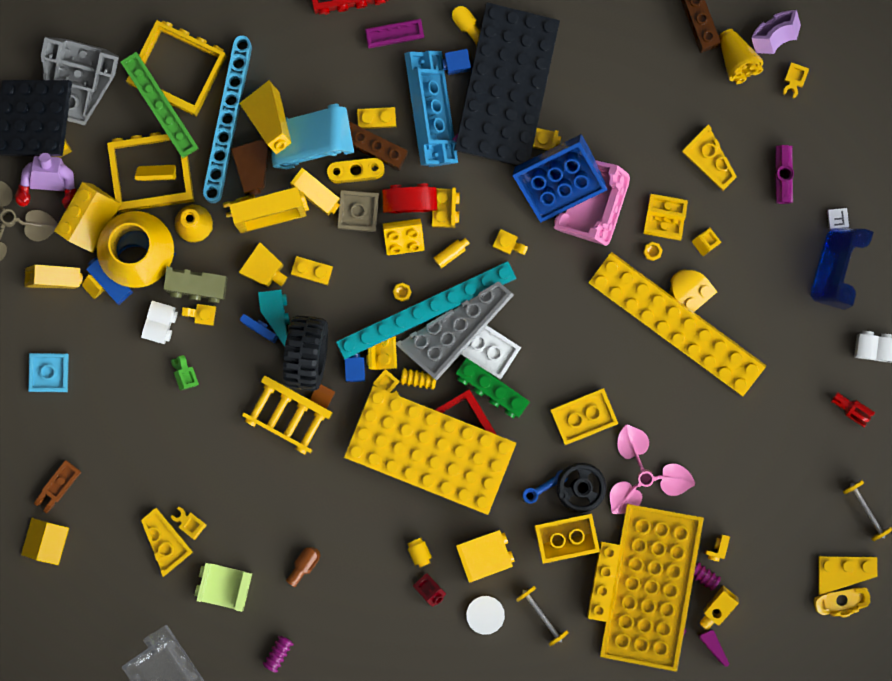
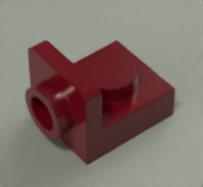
[413,573,446,607]

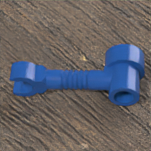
[522,470,568,504]

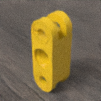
[327,158,385,184]

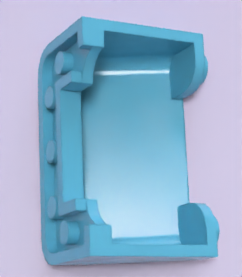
[271,104,354,170]

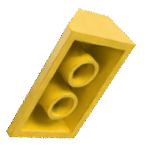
[54,182,122,253]
[534,514,600,564]

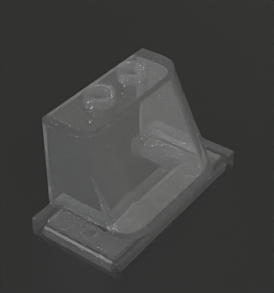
[122,625,204,681]

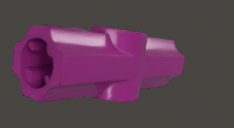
[774,145,794,204]

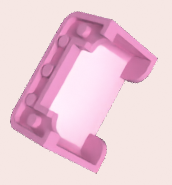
[554,160,630,246]

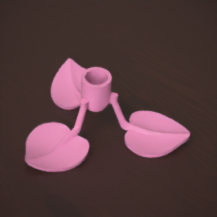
[610,425,695,514]

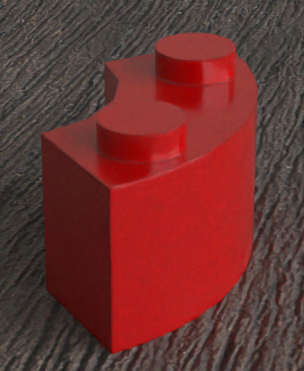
[382,183,437,214]

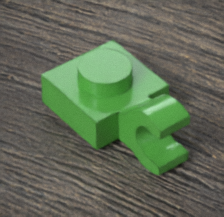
[171,355,199,390]

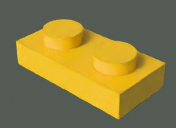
[357,107,396,129]
[291,256,333,286]

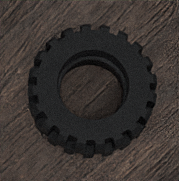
[283,315,328,391]

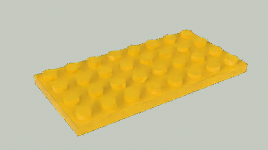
[344,386,517,515]
[600,504,704,672]

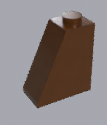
[231,139,270,196]

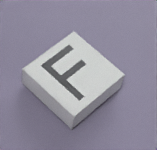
[827,208,849,229]

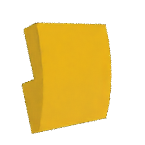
[643,194,688,241]

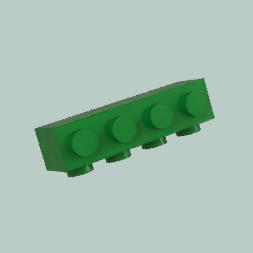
[456,358,530,419]

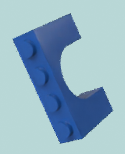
[86,231,176,305]

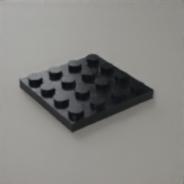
[0,80,72,156]

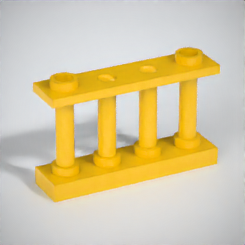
[242,375,333,454]

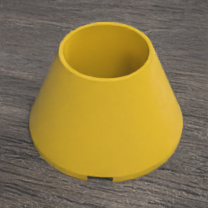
[97,211,174,288]

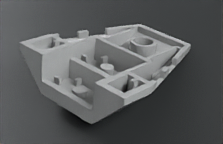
[41,37,119,125]

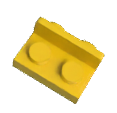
[432,187,460,228]
[366,336,397,370]

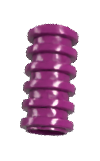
[694,562,721,591]
[263,635,293,673]

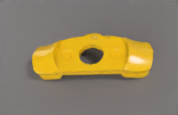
[814,588,870,617]

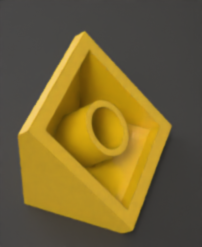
[21,518,69,565]

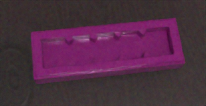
[365,19,424,49]

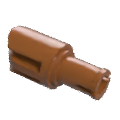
[286,547,321,587]

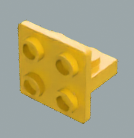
[383,219,425,255]

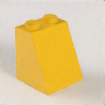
[456,530,515,583]

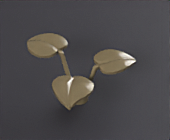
[0,181,58,262]

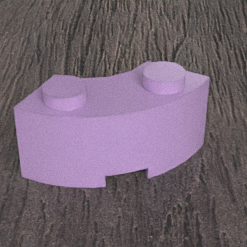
[751,10,801,54]

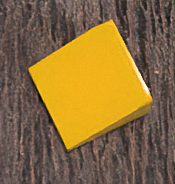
[692,228,721,256]
[82,274,105,299]

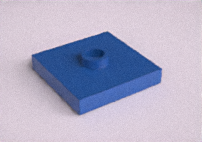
[240,314,278,343]

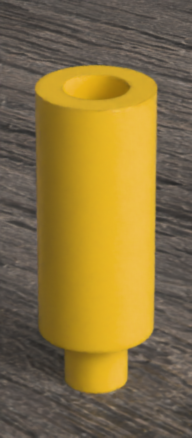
[433,238,470,269]

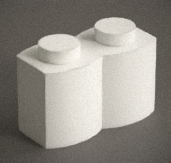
[141,301,178,344]
[854,331,892,363]

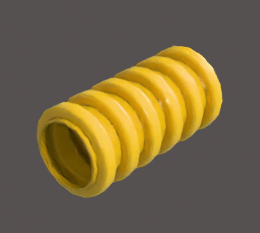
[400,368,436,390]

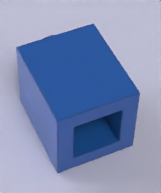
[442,49,471,75]
[345,354,365,382]

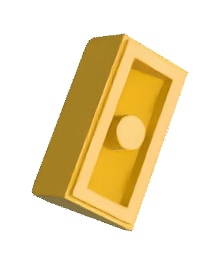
[135,165,176,181]

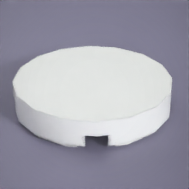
[466,596,505,635]

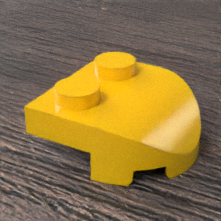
[669,269,717,312]

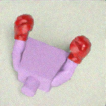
[15,153,77,209]

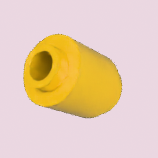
[407,538,432,567]

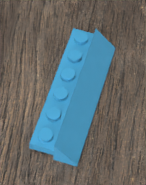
[404,50,458,167]

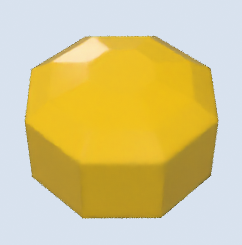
[643,242,663,261]
[393,282,412,302]

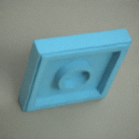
[28,353,69,392]

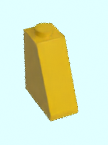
[290,168,340,216]
[24,265,83,289]

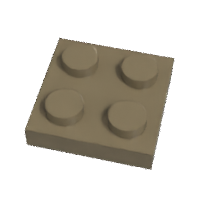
[338,190,379,232]

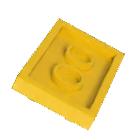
[550,388,618,445]

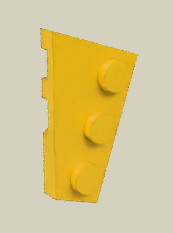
[682,124,737,191]
[141,508,193,577]
[818,556,877,595]

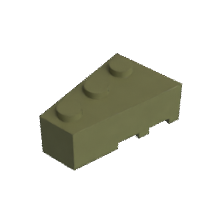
[164,267,228,303]

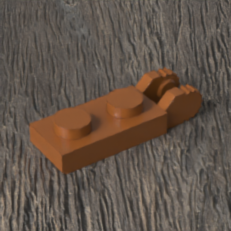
[34,460,81,514]

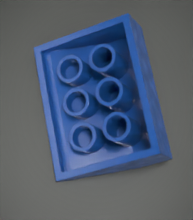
[512,134,608,223]

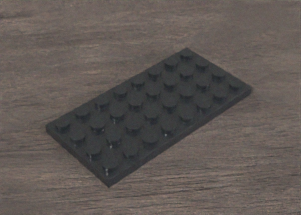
[454,2,560,166]

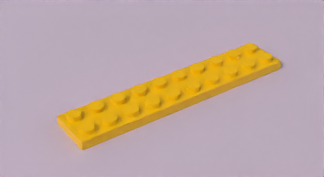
[589,252,767,396]

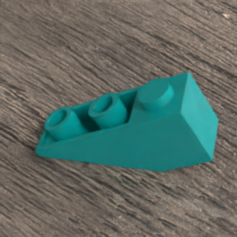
[258,290,290,346]

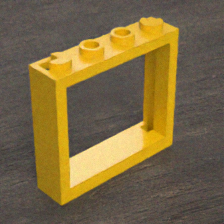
[126,20,227,117]
[107,132,195,213]
[229,187,309,234]

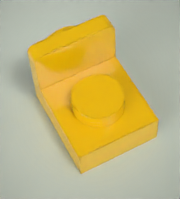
[533,128,561,151]
[704,535,730,562]

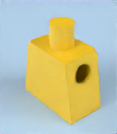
[239,242,288,287]
[699,585,739,630]

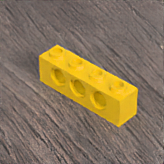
[586,542,621,622]

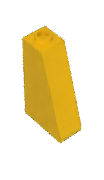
[239,80,291,155]

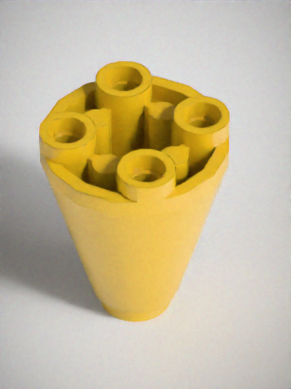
[719,29,763,84]
[175,204,213,243]

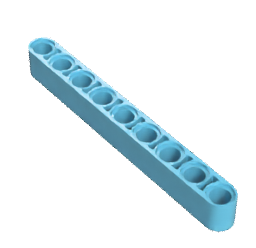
[203,36,252,203]

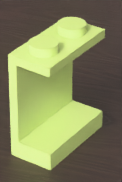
[194,563,252,612]

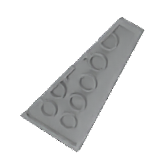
[396,281,514,381]

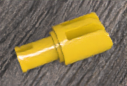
[452,6,480,45]

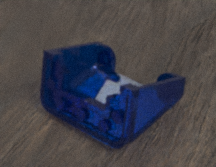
[811,228,874,310]

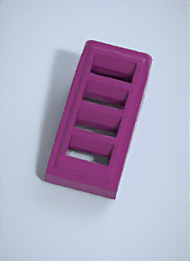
[698,629,729,667]

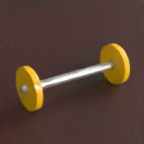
[843,480,892,541]
[516,586,569,646]

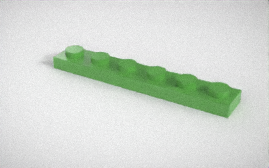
[121,52,199,158]

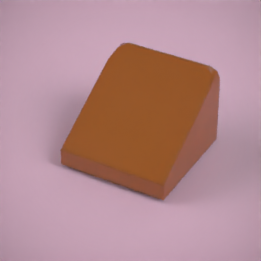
[310,384,336,409]

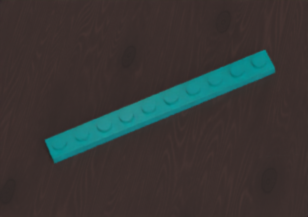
[336,262,516,360]

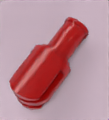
[831,392,875,428]

